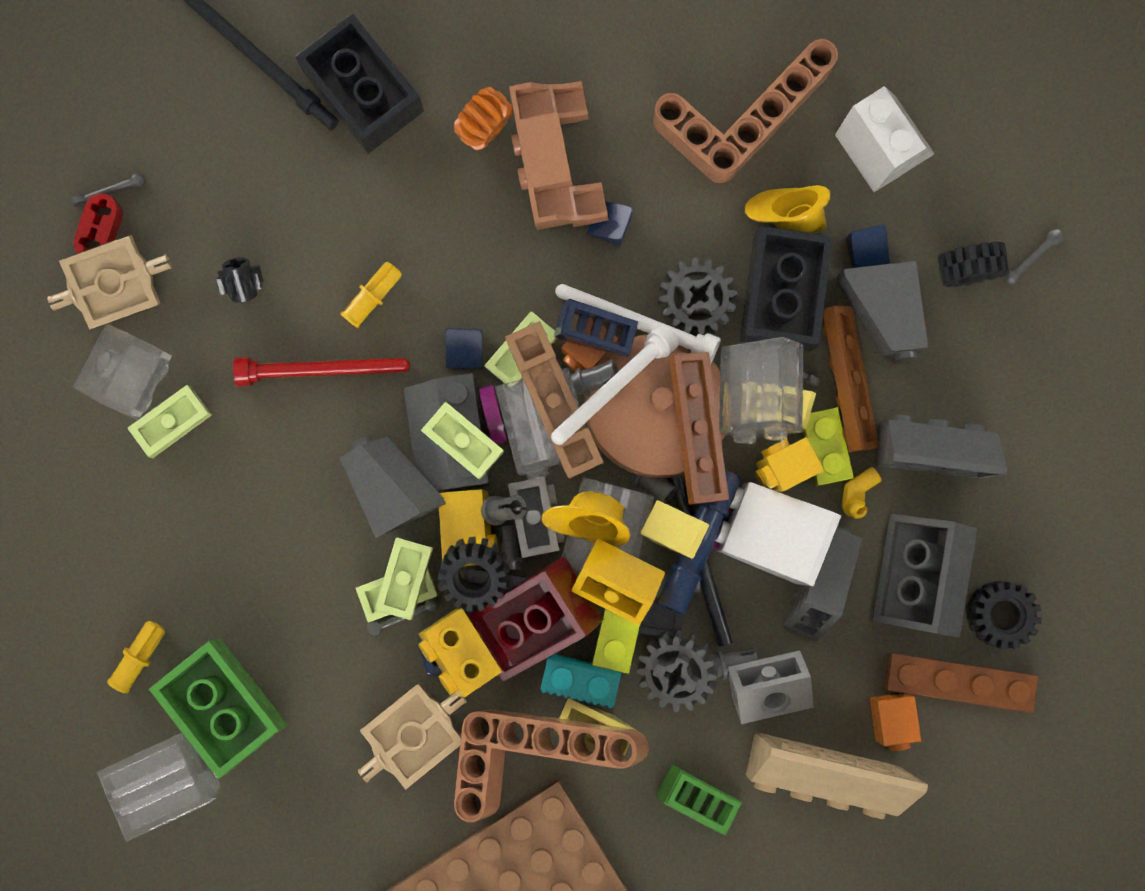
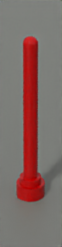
[233,357,411,387]

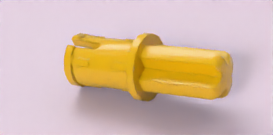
[340,262,402,328]
[107,621,165,693]

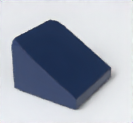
[587,202,634,247]
[845,224,890,268]
[445,328,483,369]

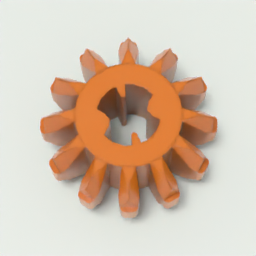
[454,86,513,151]

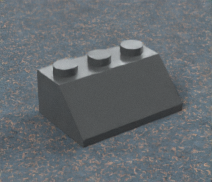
[404,373,490,493]
[875,415,1007,479]
[872,514,977,638]

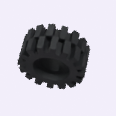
[938,241,1010,287]
[438,537,510,611]
[966,581,1042,649]

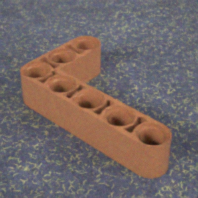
[653,39,838,183]
[454,709,649,822]

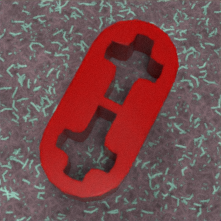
[73,193,123,254]

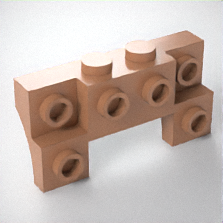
[509,81,609,230]

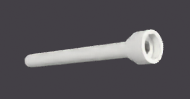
[555,284,721,365]
[551,325,679,445]

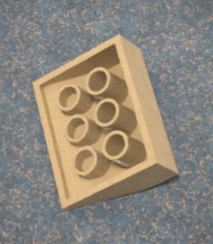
[746,732,928,819]

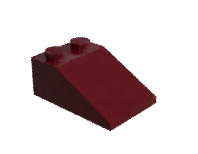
[467,556,604,681]

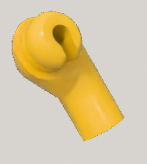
[842,467,882,519]

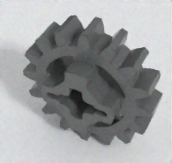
[658,257,738,335]
[636,630,719,712]

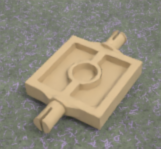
[47,235,172,330]
[358,682,467,790]

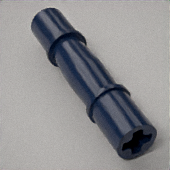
[657,470,741,615]

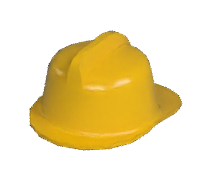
[745,185,830,233]
[541,491,631,547]

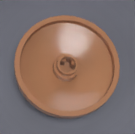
[584,335,731,478]

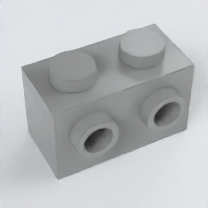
[508,477,565,558]

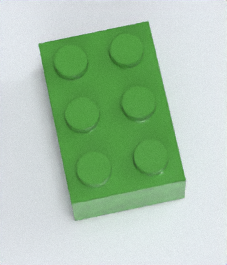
[149,638,288,779]

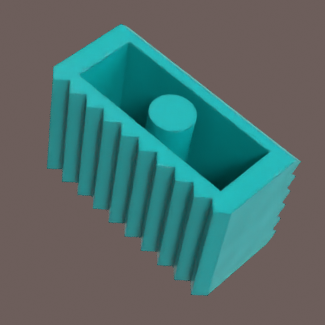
[541,654,621,709]

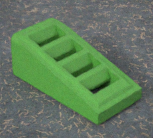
[656,764,742,836]

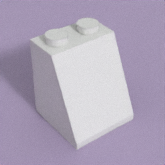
[835,86,934,192]
[715,482,841,586]

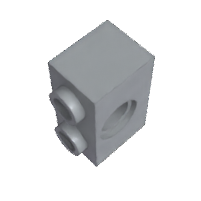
[728,650,814,724]

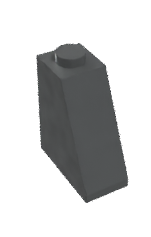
[837,261,928,361]
[340,436,446,538]
[783,527,863,641]

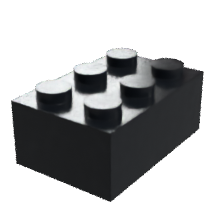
[295,13,424,154]
[740,226,833,352]

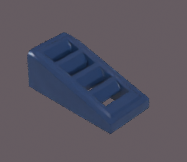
[554,299,639,357]

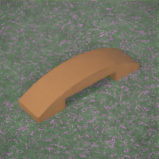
[505,321,604,479]

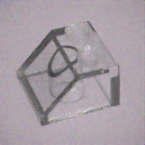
[73,323,172,420]

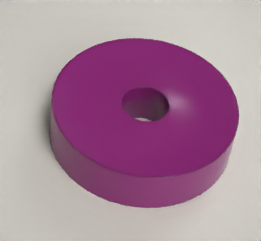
[479,385,508,444]

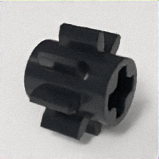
[216,257,264,302]

